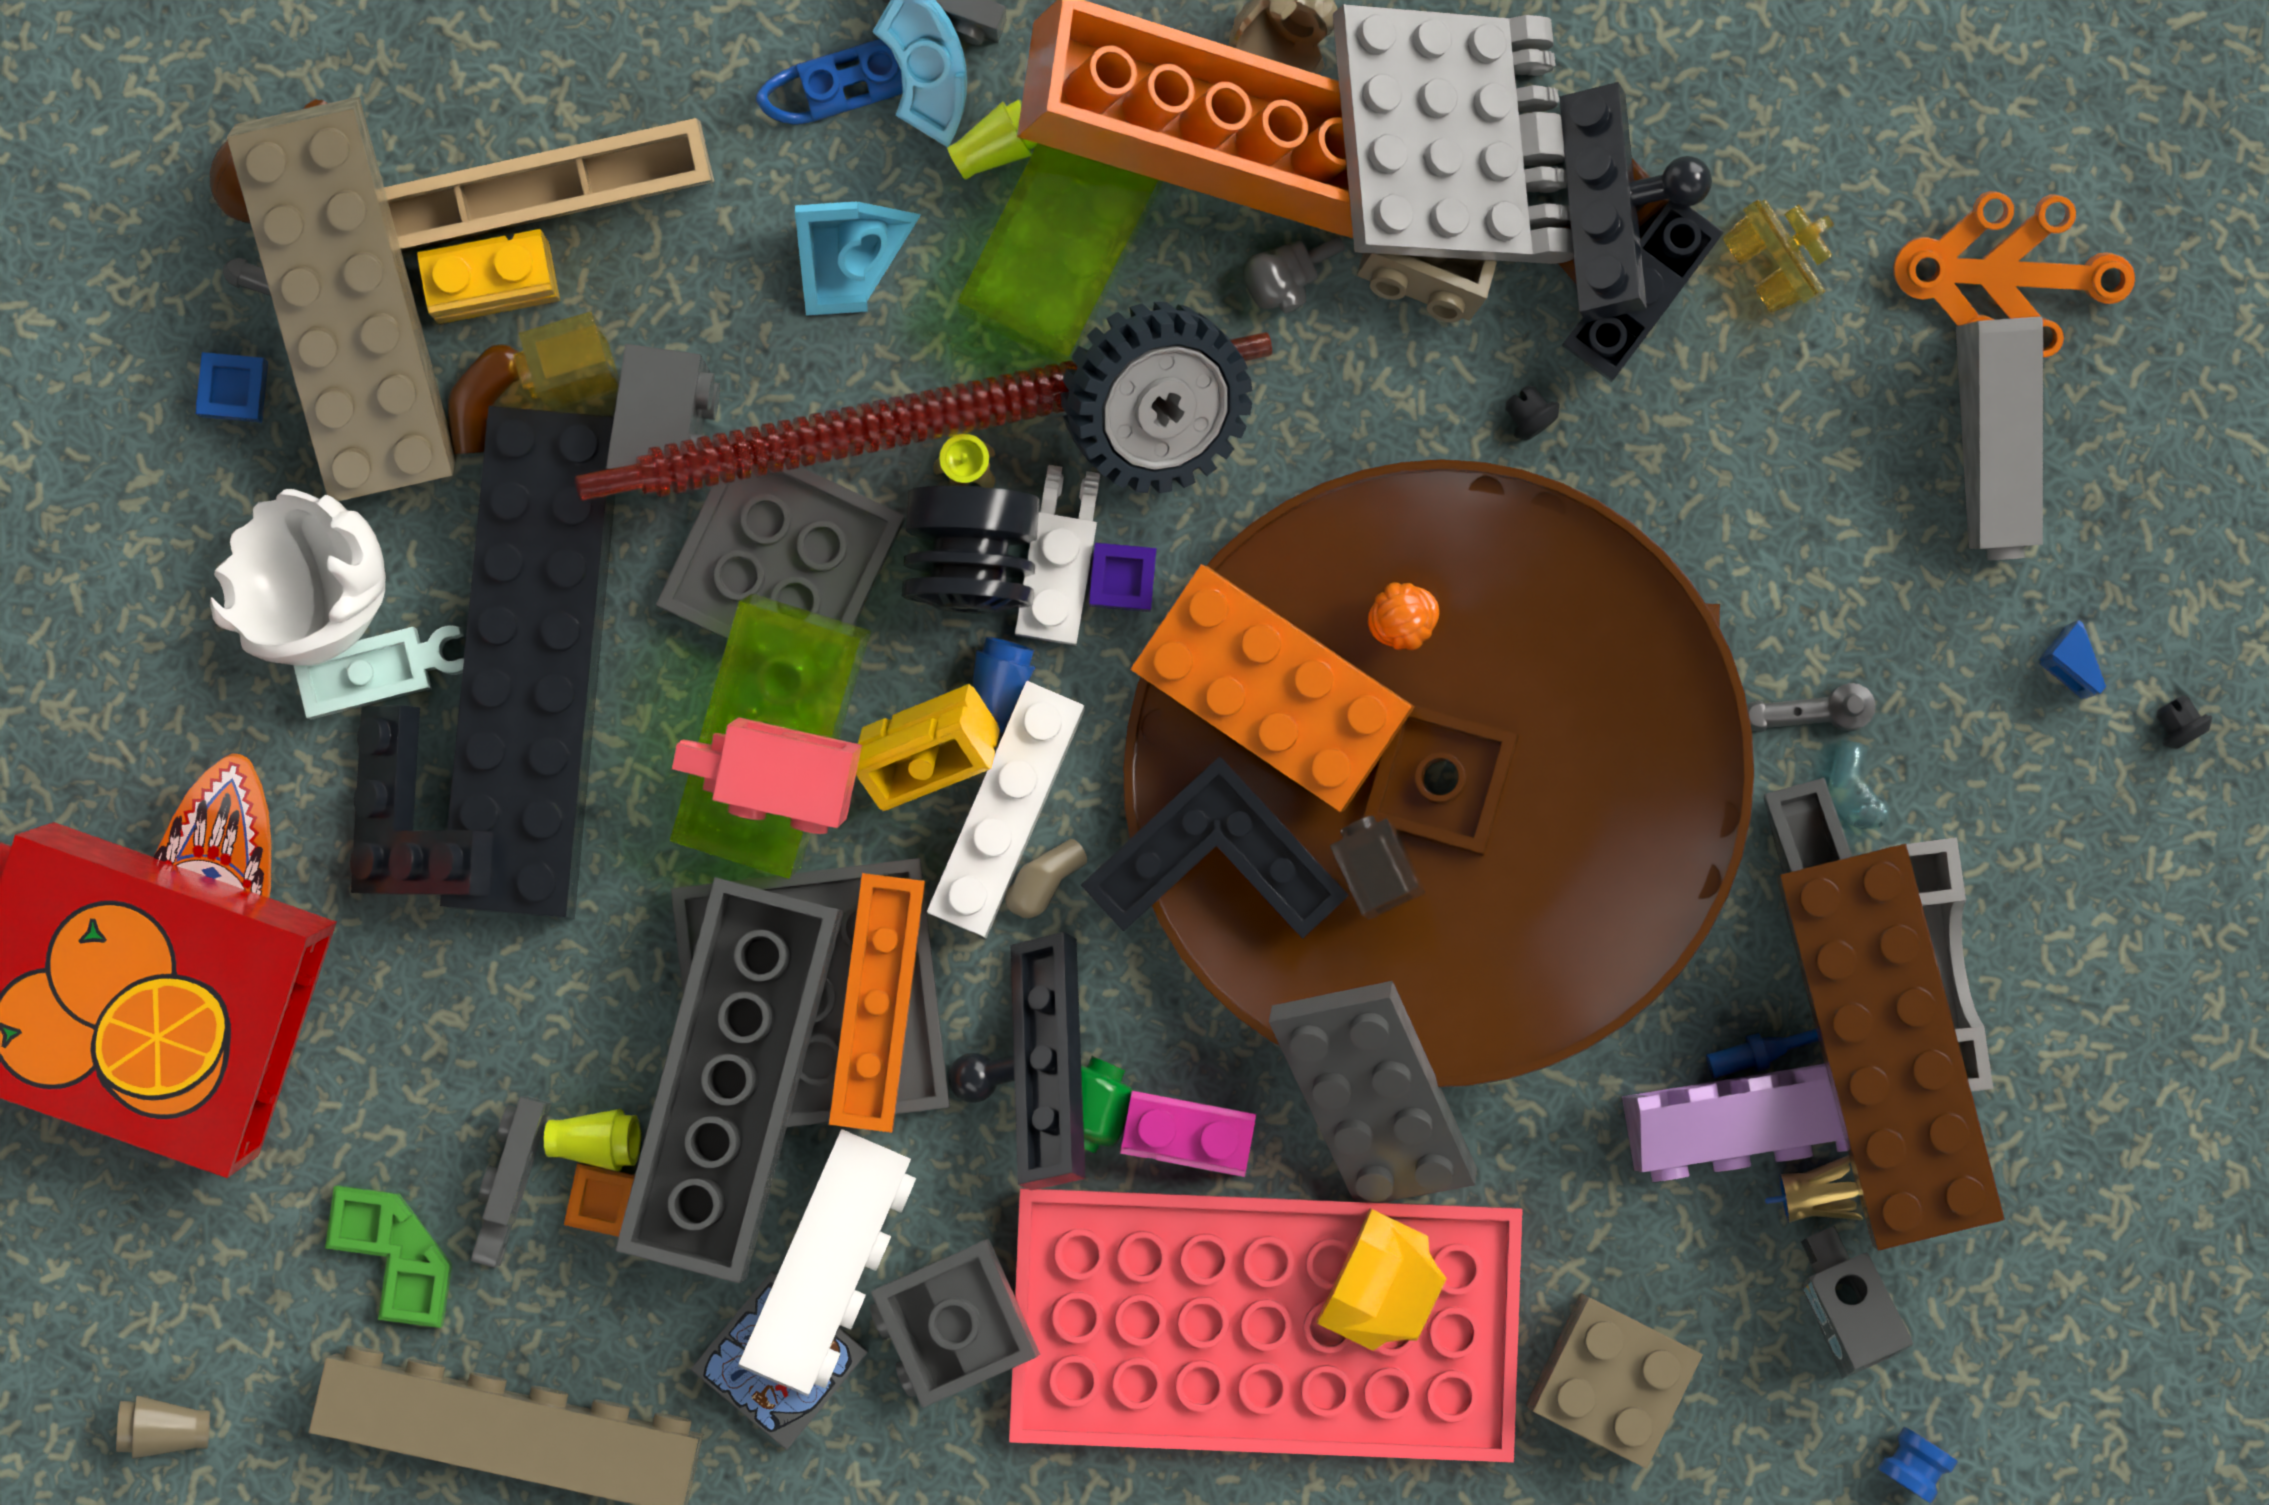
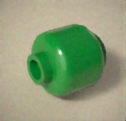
[1081,1056,1134,1154]

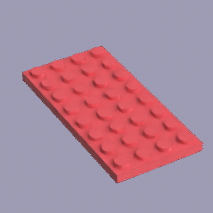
[1009,1188,1522,1463]

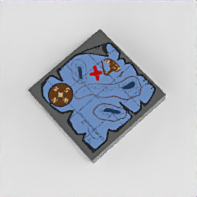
[690,1271,868,1450]

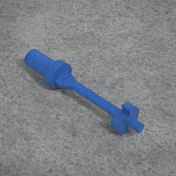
[1706,1029,1819,1079]

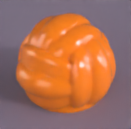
[1368,582,1439,651]

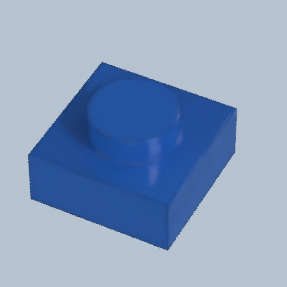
[195,352,268,423]

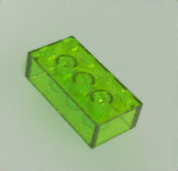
[957,143,1164,368]
[669,593,871,879]

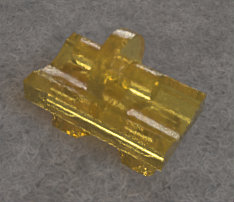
[1723,199,1835,313]

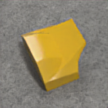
[1316,1208,1447,1351]

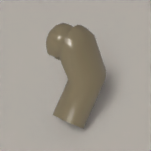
[1005,839,1087,919]

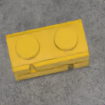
[417,229,560,324]
[856,684,1000,811]

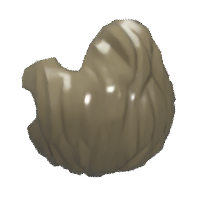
[1229,0,1337,74]

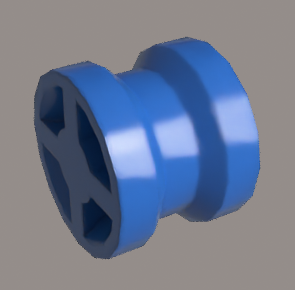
[1877,1426,1958,1504]

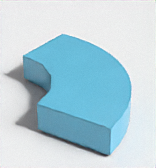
[872,0,967,147]

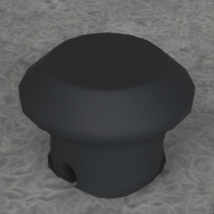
[1505,385,1560,440]
[2156,695,2213,749]

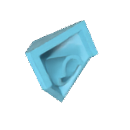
[795,202,921,316]

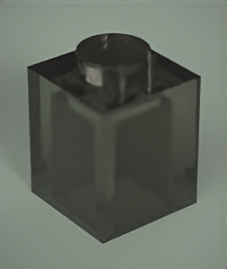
[1330,816,1426,920]

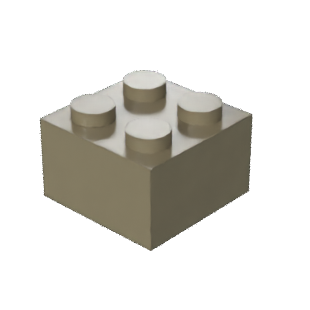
[1526,1293,1703,1469]

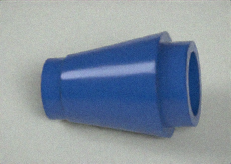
[973,637,1036,733]

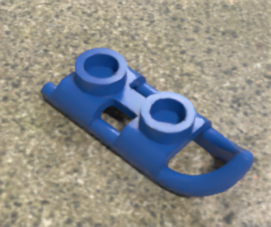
[756,38,903,125]

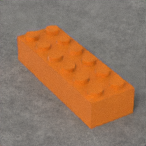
[1017,0,1353,239]

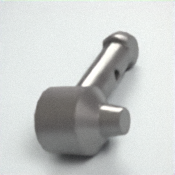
[1747,683,1876,732]

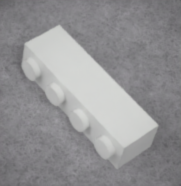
[927,681,1085,938]
[738,1129,916,1396]

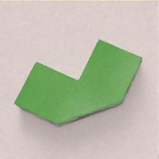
[325,1185,452,1328]

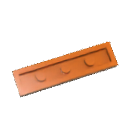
[829,873,926,1133]

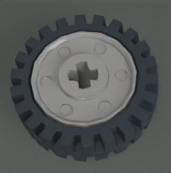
[1061,302,1253,493]

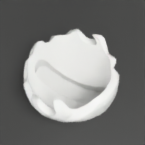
[210,489,386,665]

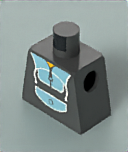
[1801,1226,1914,1379]

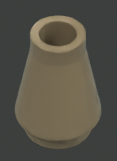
[116,1395,210,1459]

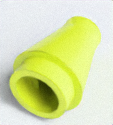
[947,99,1040,180]
[544,1109,641,1171]

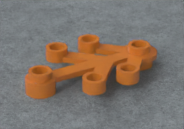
[1893,191,2135,357]

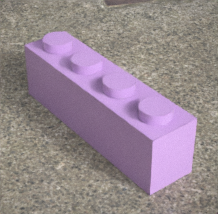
[1622,1064,1847,1182]

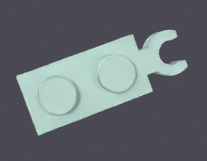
[294,626,464,720]

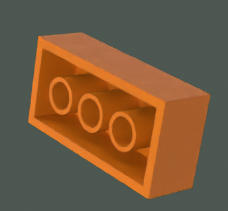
[1130,564,1415,812]

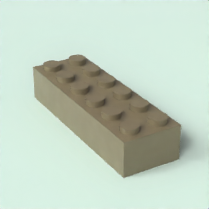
[227,97,456,501]

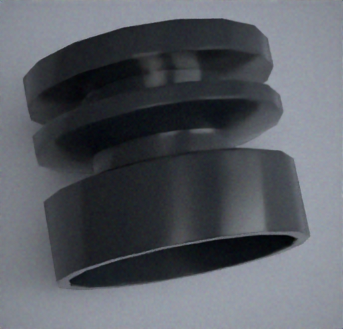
[902,486,1039,614]

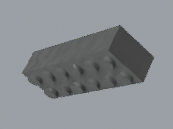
[615,877,844,1283]

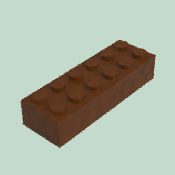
[1776,843,2005,1251]

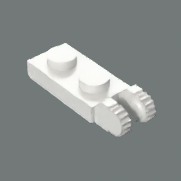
[1015,465,1101,646]

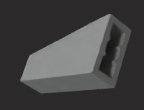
[1956,317,2043,560]

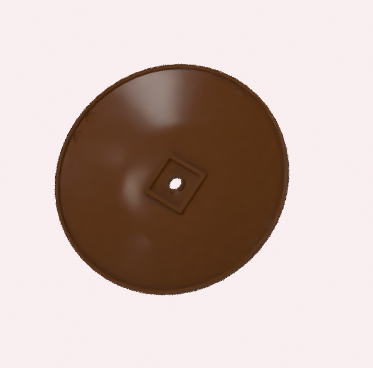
[1123,459,1755,1088]

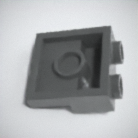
[870,1238,1040,1408]

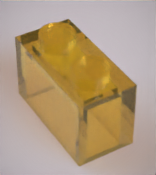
[513,311,620,411]

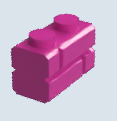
[1120,1091,1256,1177]

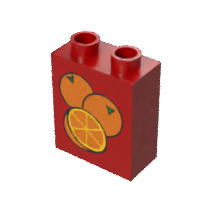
[0,822,337,1178]

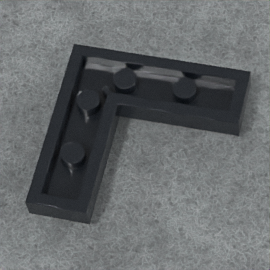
[350,705,493,896]
[1081,756,1349,939]

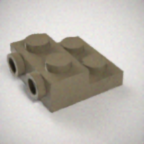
[1356,253,1497,322]

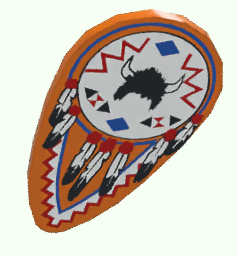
[154,753,271,898]

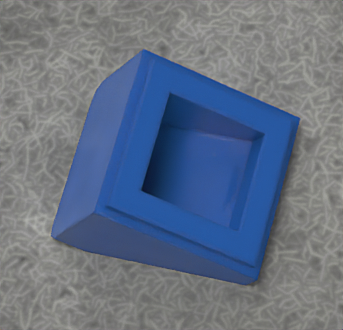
[2039,620,2106,699]

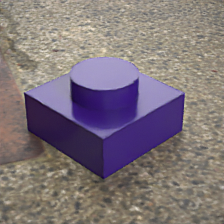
[1089,543,1157,612]

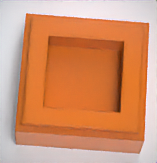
[564,1163,635,1237]

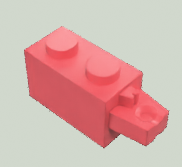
[672,717,862,834]

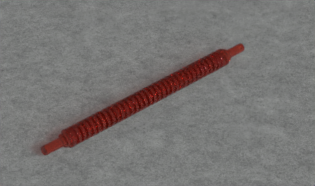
[575,332,1272,501]

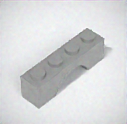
[1880,837,1993,1092]

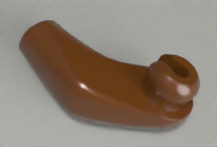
[448,344,526,454]

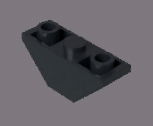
[1562,201,1724,382]

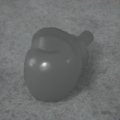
[1243,237,1345,314]

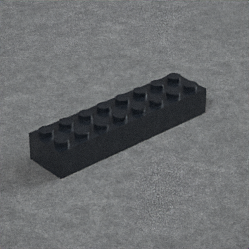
[440,406,617,919]

